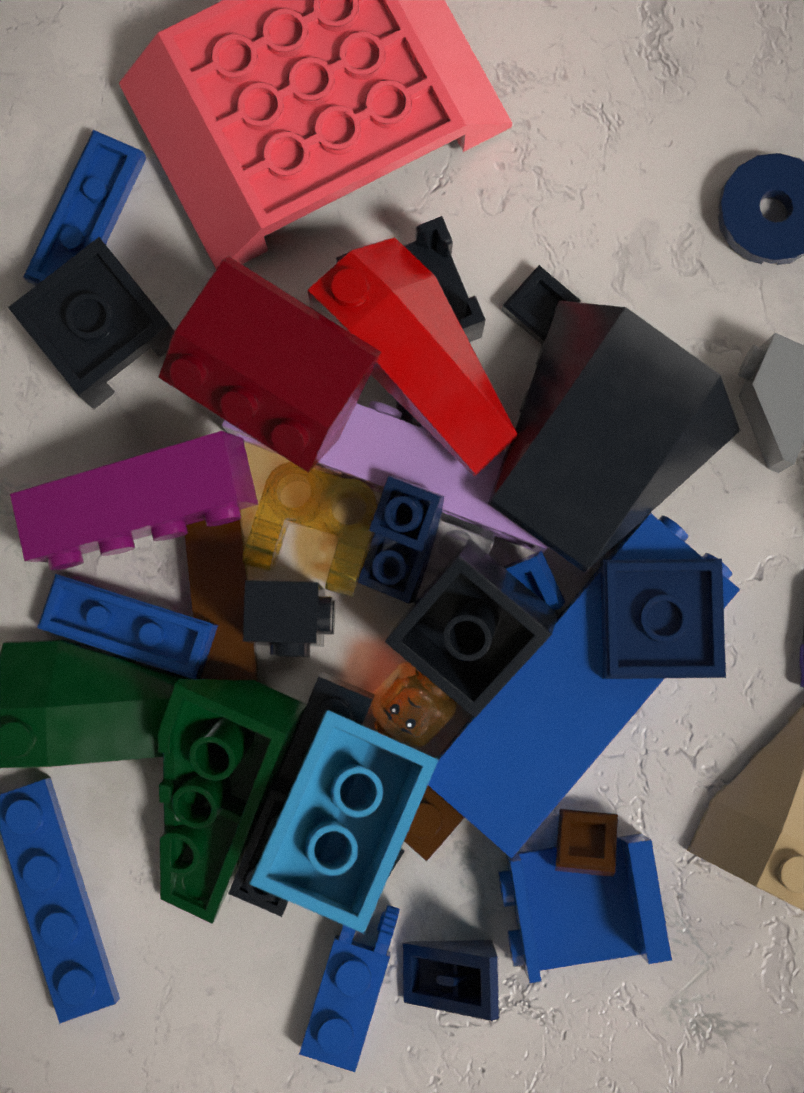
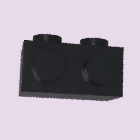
[243,580,335,657]

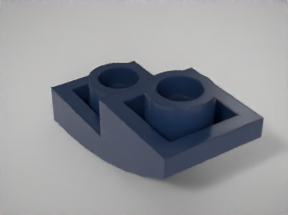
[358,475,445,604]

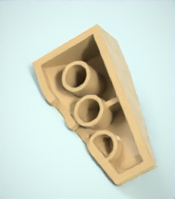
[687,703,804,911]

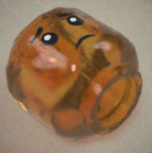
[371,661,457,747]

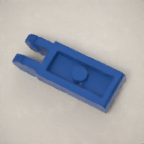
[299,905,400,1072]

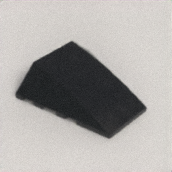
[488,301,740,572]

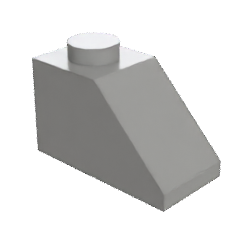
[738,333,804,473]

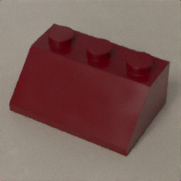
[158,256,381,473]

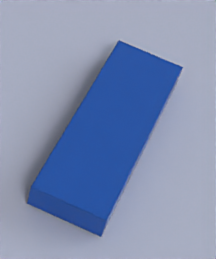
[23,130,147,286]
[37,574,218,679]

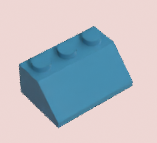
[249,710,438,933]

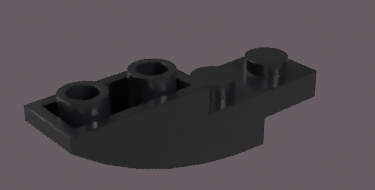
[228,672,375,917]

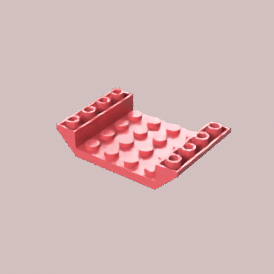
[119,0,512,269]

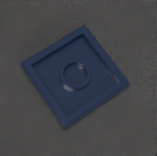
[600,559,726,679]

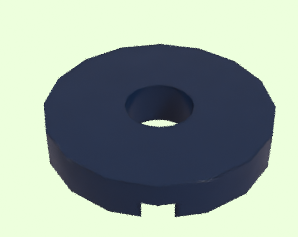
[718,153,804,265]

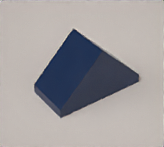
[402,940,499,1021]

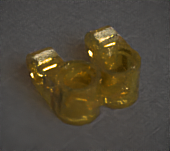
[243,462,378,598]

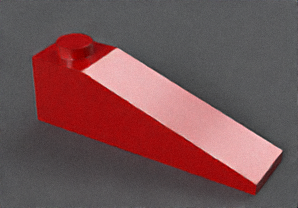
[307,237,517,477]

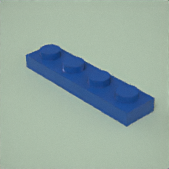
[0,778,120,1024]

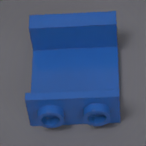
[498,833,672,983]

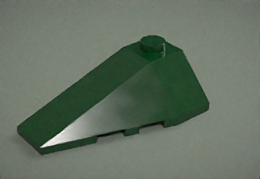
[0,640,192,768]
[158,679,307,924]

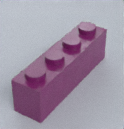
[10,431,258,570]

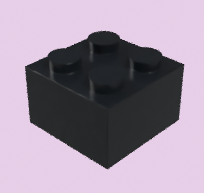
[384,539,558,718]

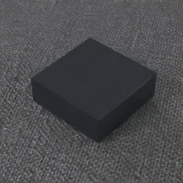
[502,265,581,345]

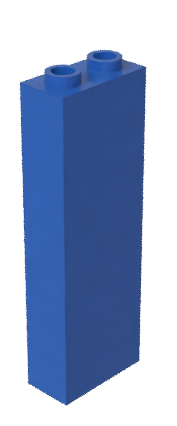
[428,513,740,859]

